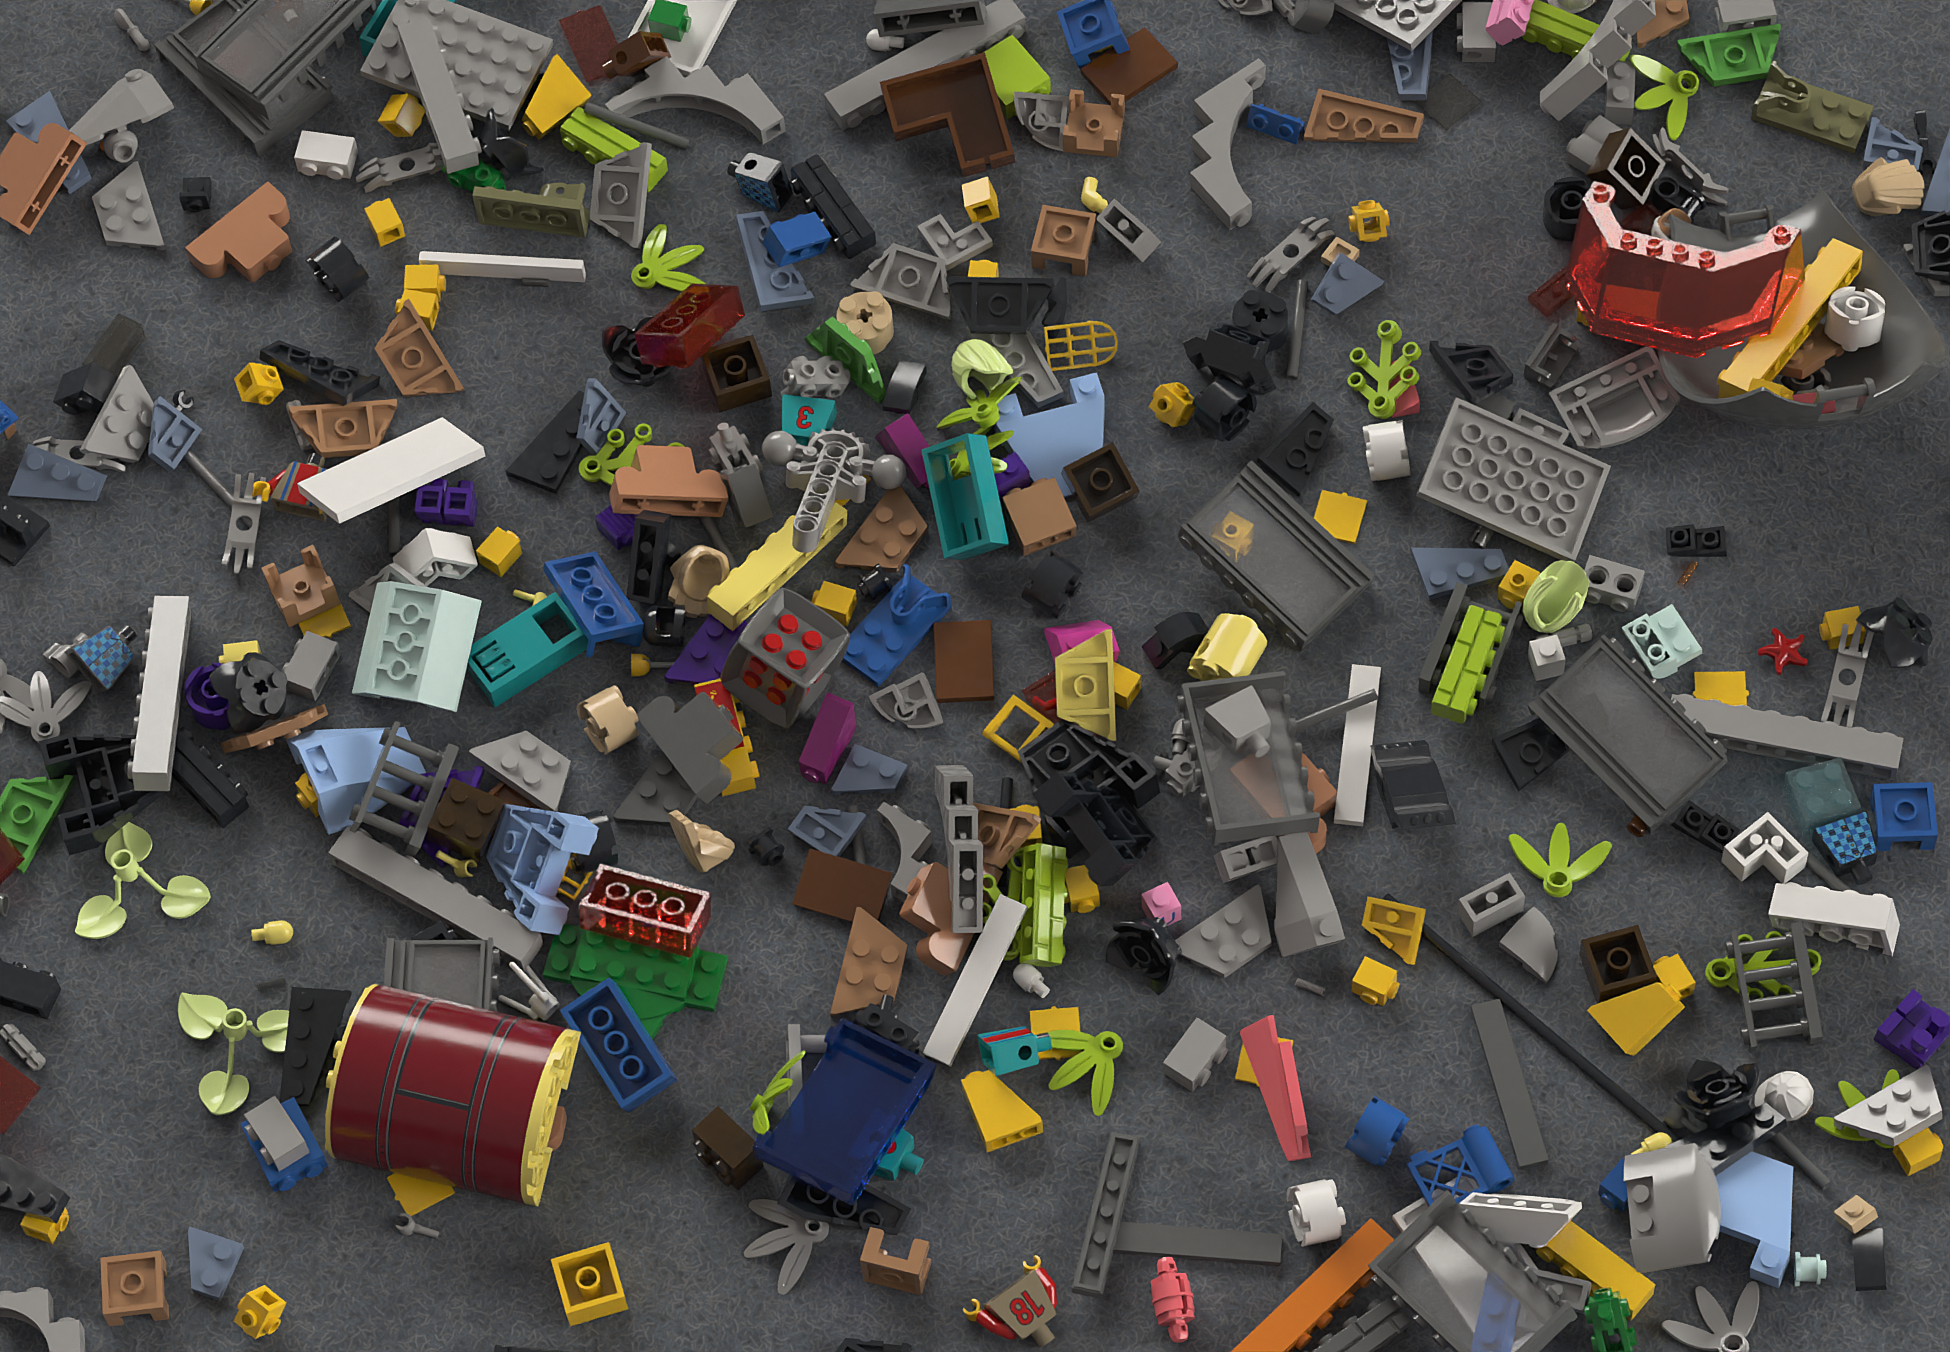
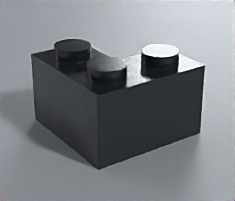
[53,362,118,415]

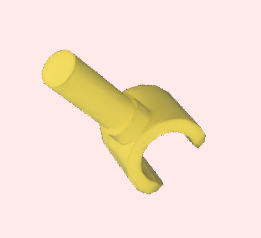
[513,589,547,606]
[436,850,477,878]

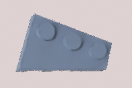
[8,444,107,501]

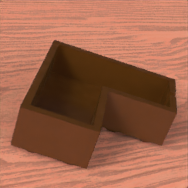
[880,52,1015,177]

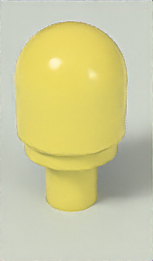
[252,920,293,945]
[1631,1132,1672,1155]

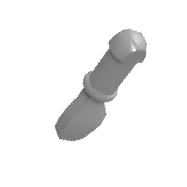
[114,8,150,51]

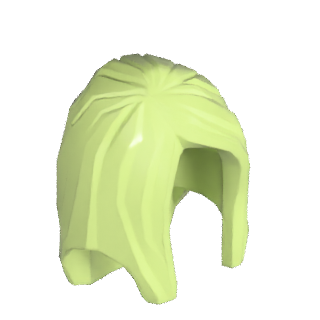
[951,339,1013,399]
[1523,560,1590,633]

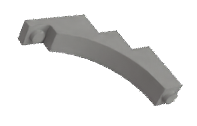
[1540,0,1656,121]
[1190,58,1266,230]
[935,765,983,933]

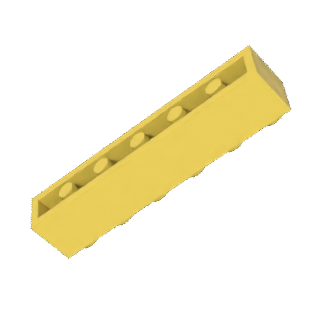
[707,502,847,631]

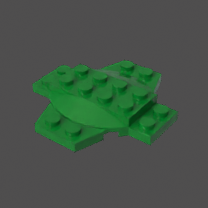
[543,881,728,1039]

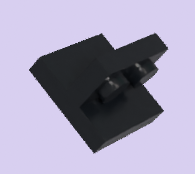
[0,494,50,567]

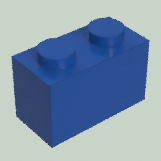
[762,212,831,267]

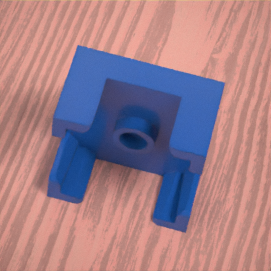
[1057,0,1130,69]
[1870,782,1938,851]

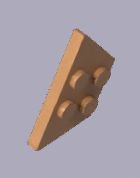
[1635,0,1689,48]
[374,299,464,397]
[289,399,397,458]
[835,486,928,573]
[221,704,328,754]
[973,803,1042,869]
[830,907,908,1017]

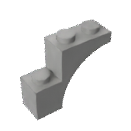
[877,802,932,903]
[0,1287,85,1352]

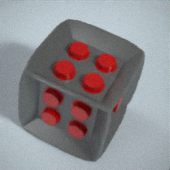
[720,588,850,729]

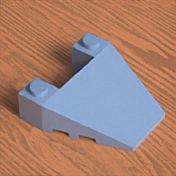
[993,373,1105,498]
[486,804,599,935]
[1715,1151,1793,1288]

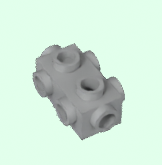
[781,356,850,398]
[708,423,763,478]
[1153,732,1225,797]

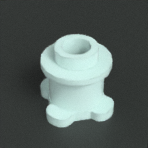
[1793,1252,1826,1286]

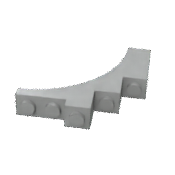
[605,56,786,145]

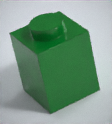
[648,0,692,42]

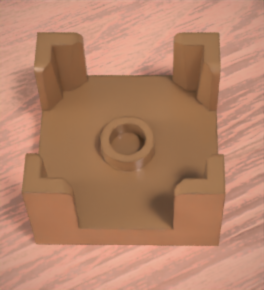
[1063,89,1125,157]
[1031,205,1097,276]
[261,545,341,627]
[860,1227,932,1296]
[100,1251,169,1326]

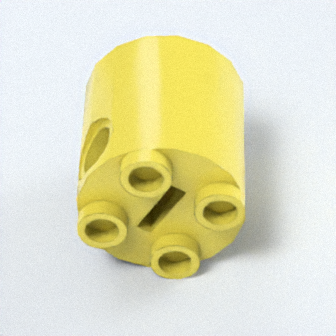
[1187,613,1267,681]

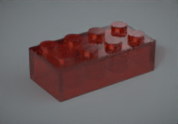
[634,283,745,369]
[579,864,711,958]

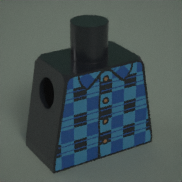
[727,153,793,213]
[1812,811,1878,885]

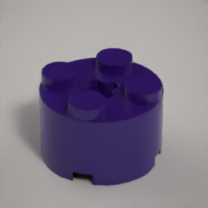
[185,663,230,730]

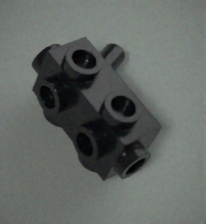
[852,995,921,1063]

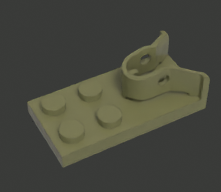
[1751,61,1874,154]
[472,182,590,238]

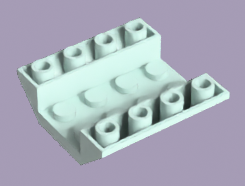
[352,581,482,712]

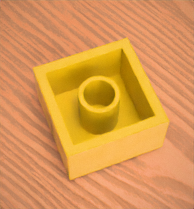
[551,1242,628,1326]

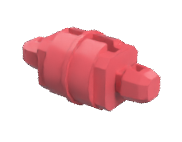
[1150,1257,1195,1343]

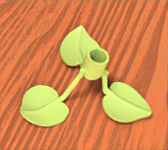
[75,822,211,939]
[178,992,289,1115]

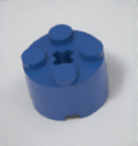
[1344,1096,1410,1167]

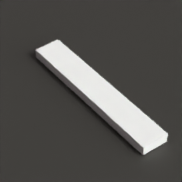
[419,251,586,282]
[1334,664,1381,826]
[923,894,1028,1067]

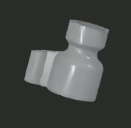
[42,633,88,678]

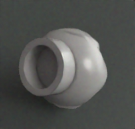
[100,130,138,162]

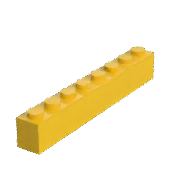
[1717,238,1863,398]

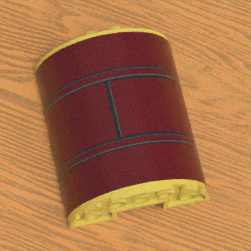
[325,984,581,1207]

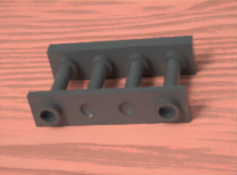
[1418,582,1525,711]
[349,721,459,857]
[1725,921,1823,1053]

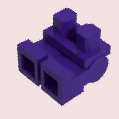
[414,478,478,527]
[1873,989,1950,1069]

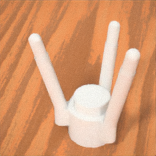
[498,962,560,1021]

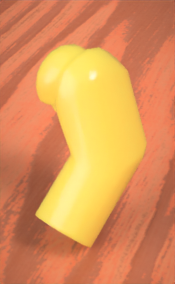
[1081,177,1108,213]

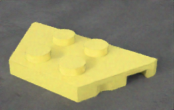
[1055,629,1116,741]

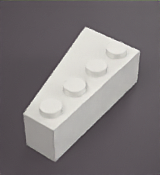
[1768,882,1900,956]

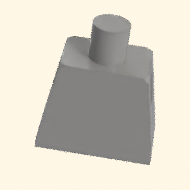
[1203,685,1271,757]

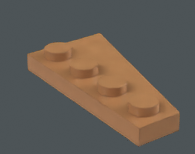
[1304,89,1424,143]

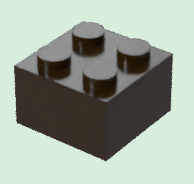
[1586,128,1666,210]
[700,334,772,413]
[1061,442,1139,523]
[427,778,505,863]
[1579,925,1657,1004]
[692,1106,764,1190]

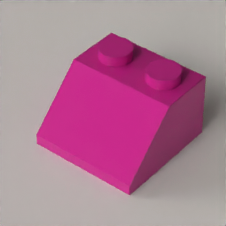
[1044,620,1120,663]

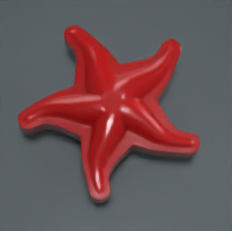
[1758,628,1808,675]

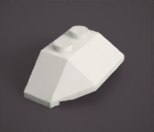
[1459,1192,1582,1248]

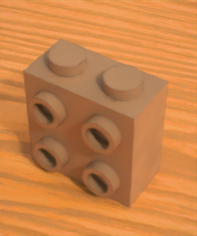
[1002,477,1077,556]

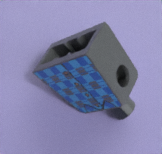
[64,625,137,693]

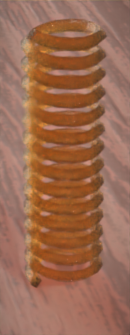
[1677,561,1698,586]

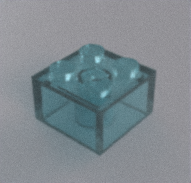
[1783,757,1861,837]

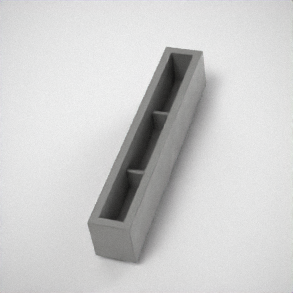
[398,17,482,174]

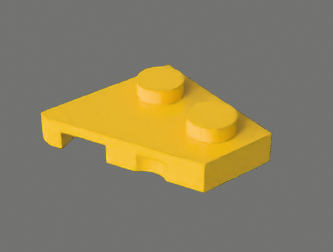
[1362,897,1426,965]

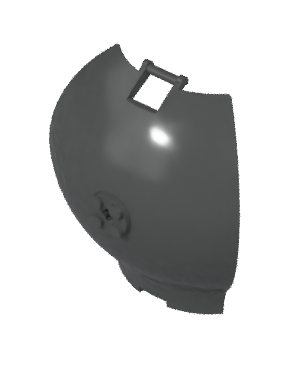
[1656,189,1950,429]

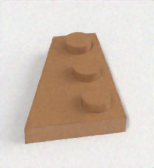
[1778,322,1844,379]

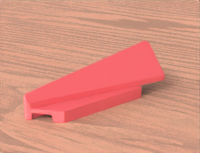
[1240,1015,1311,1161]

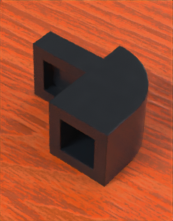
[1141,612,1209,669]

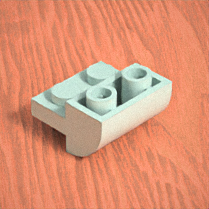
[1622,604,1702,679]

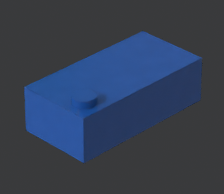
[560,977,678,1113]

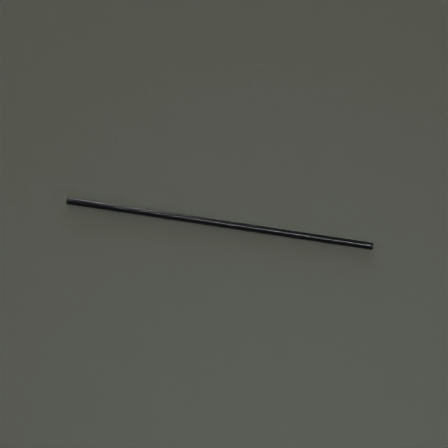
[1383,893,1795,1240]

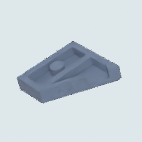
[1862,117,1923,172]
[831,744,908,795]
[188,1227,244,1301]

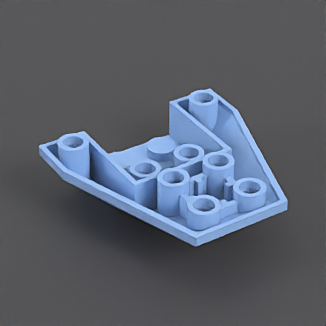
[286,727,426,835]

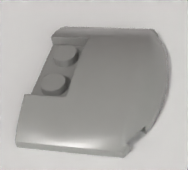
[1549,345,1680,449]
[1624,1143,1721,1273]

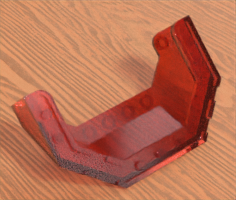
[1565,181,1805,358]

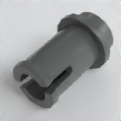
[1468,524,1496,549]

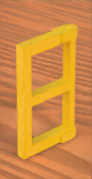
[982,694,1055,763]

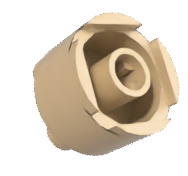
[837,291,894,355]
[577,685,639,754]

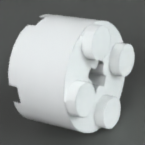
[1824,286,1885,351]
[1363,420,1410,481]
[1287,1179,1346,1247]

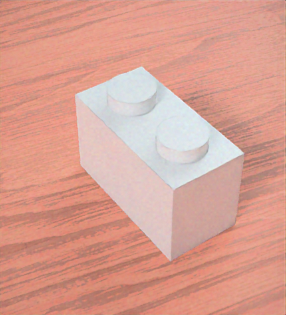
[294,130,358,180]

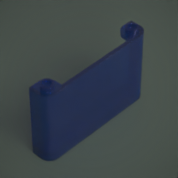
[752,1018,936,1206]

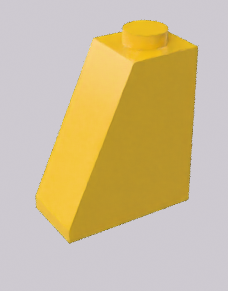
[522,54,592,140]
[1587,982,1685,1056]
[961,1070,1043,1153]

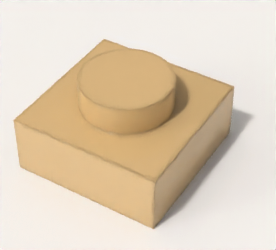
[1321,237,1359,267]
[1833,1195,1878,1234]

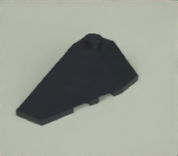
[777,1150,911,1235]

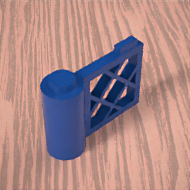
[1407,1124,1515,1207]

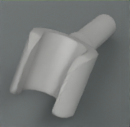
[396,1213,439,1239]

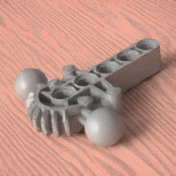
[762,428,907,553]

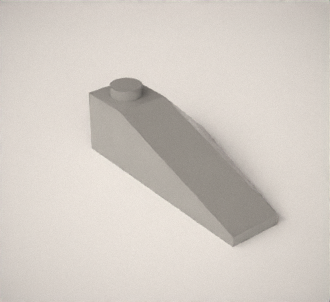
[69,69,174,145]
[1274,832,1345,958]

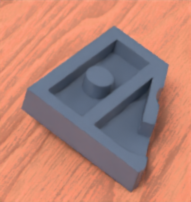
[1311,253,1384,315]
[576,378,626,456]
[148,396,202,473]
[788,806,868,857]

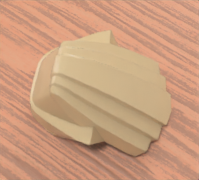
[1852,157,1925,217]
[668,545,730,618]
[668,810,735,872]

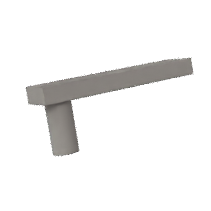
[785,1024,835,1146]

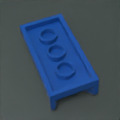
[543,551,644,658]
[842,564,952,687]

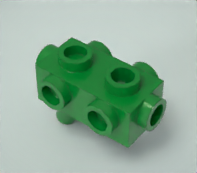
[442,158,506,194]
[1584,1287,1637,1352]

